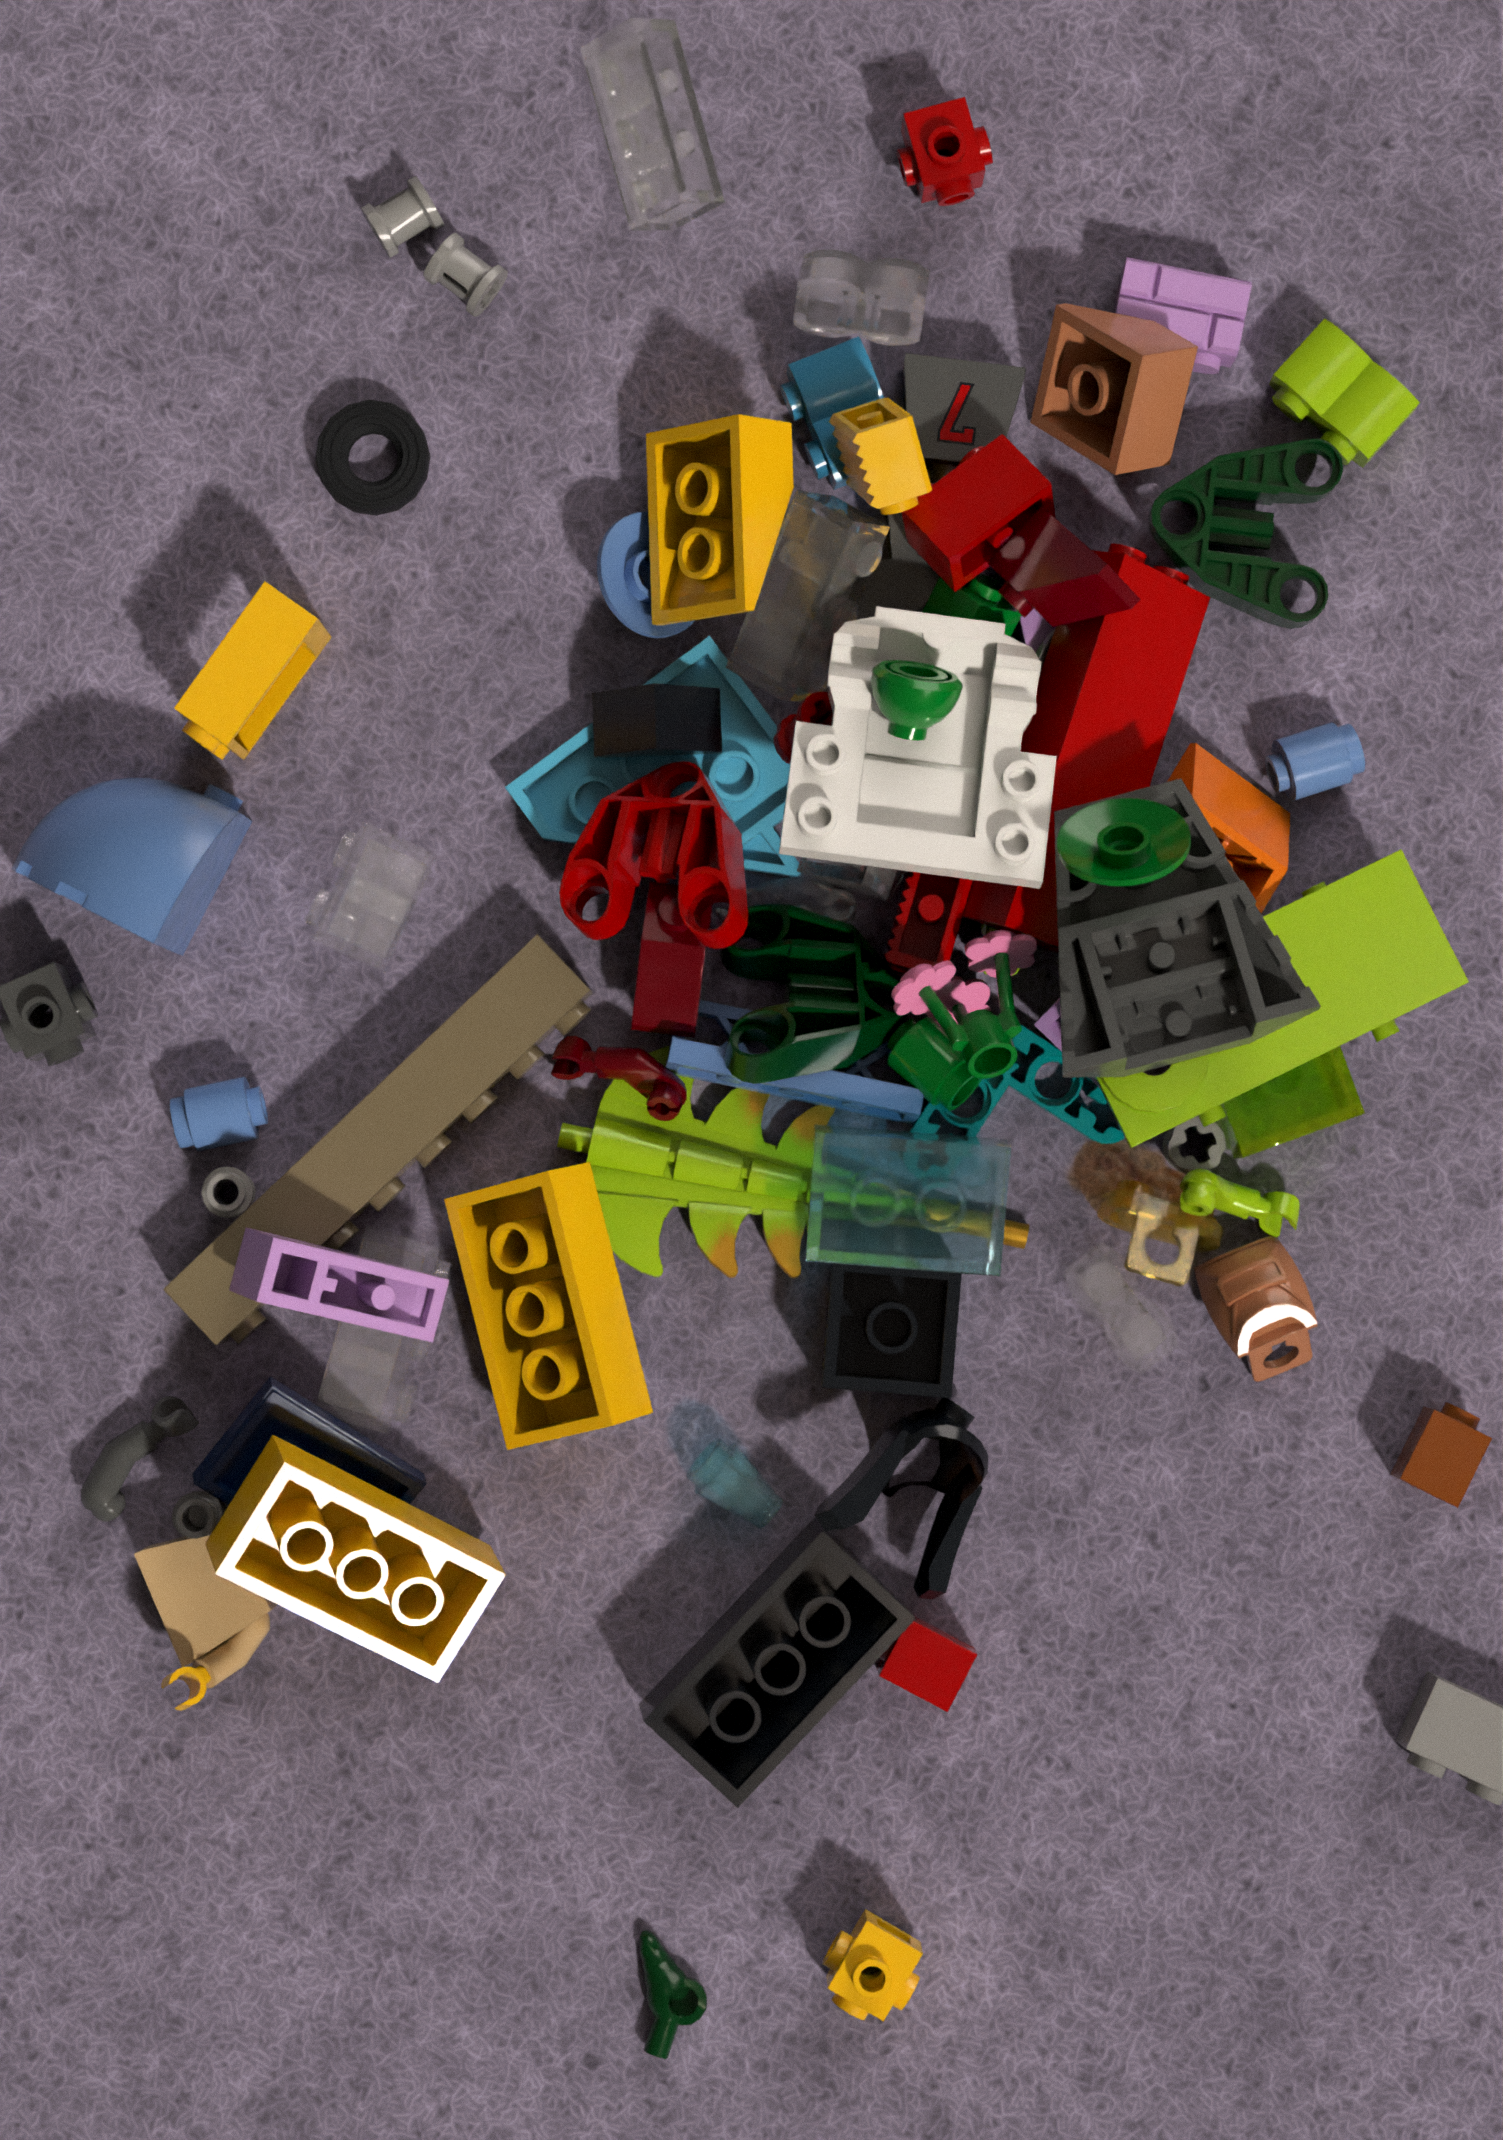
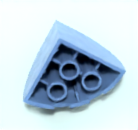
[11,778,252,956]

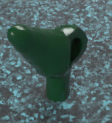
[639,1930,707,2059]

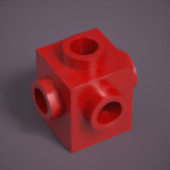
[897,97,993,206]

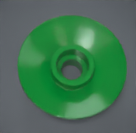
[1057,798,1191,886]

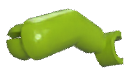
[1179,1168,1300,1237]

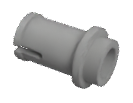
[201,1166,256,1218]

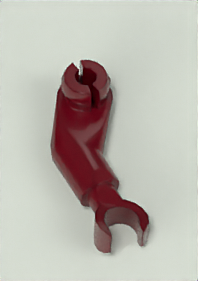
[551,1036,687,1121]

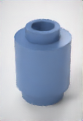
[1265,722,1365,801]
[170,1076,268,1152]

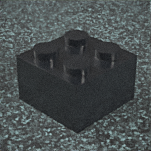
[821,1257,962,1398]

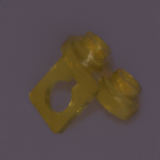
[1097,1180,1223,1287]

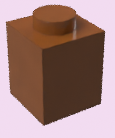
[1390,1402,1492,1508]

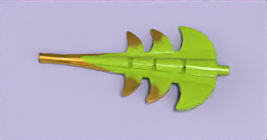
[557,1046,1029,1279]

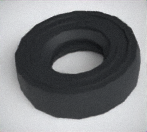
[315,400,431,516]

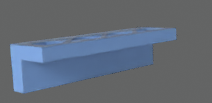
[665,1000,924,1125]

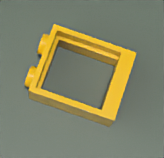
[174,581,331,760]

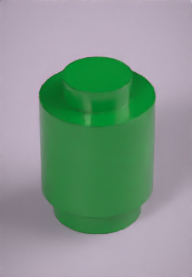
[887,1017,982,1111]

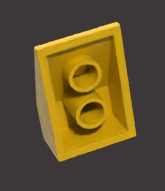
[646,414,794,626]

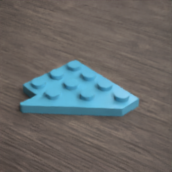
[505,635,805,878]

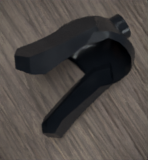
[814,1398,988,1600]

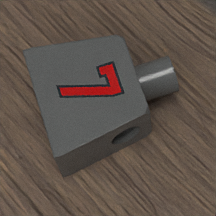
[902,353,1026,484]

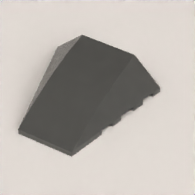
[1054,778,1321,1077]

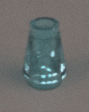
[686,1438,783,1529]

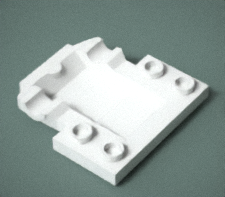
[779,606,1057,889]

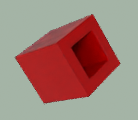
[877,1617,978,1712]

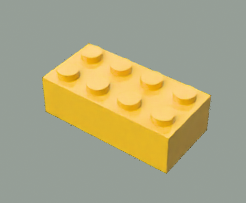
[444,1162,653,1450]
[205,1435,506,1682]

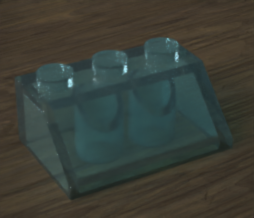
[805,1124,1011,1277]

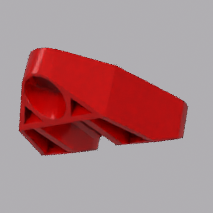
[559,761,748,949]

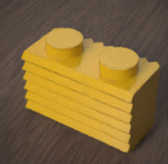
[829,397,932,515]

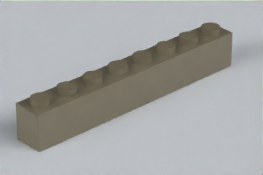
[163,934,593,1345]

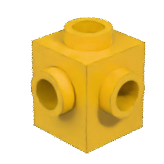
[822,1909,923,2022]

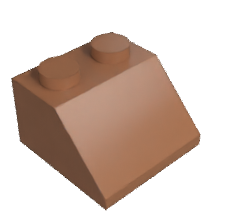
[1030,303,1198,475]

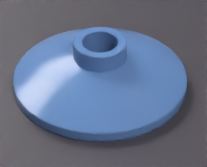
[597,512,695,638]

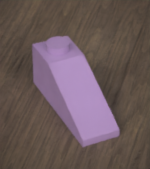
[229,1227,449,1342]

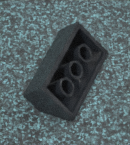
[639,1518,916,1808]

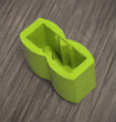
[1269,318,1420,468]

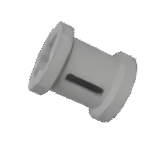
[361,176,445,258]
[423,233,508,317]
[1162,1116,1226,1174]

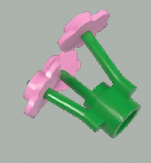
[891,930,1037,1079]

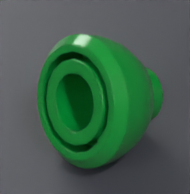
[871,660,963,741]

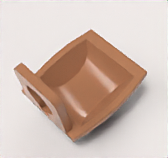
[1194,1236,1318,1382]

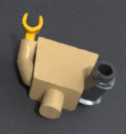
[134,1491,278,1711]

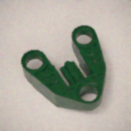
[1148,438,1343,629]
[719,904,907,1084]

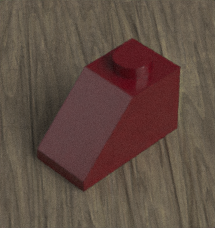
[987,507,1141,627]
[631,882,712,1038]

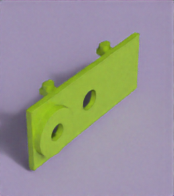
[1095,849,1469,1149]

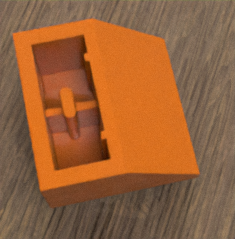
[1167,743,1290,914]

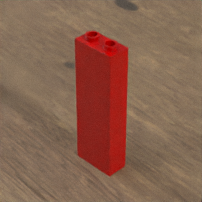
[963,543,1211,954]

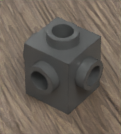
[0,962,98,1066]

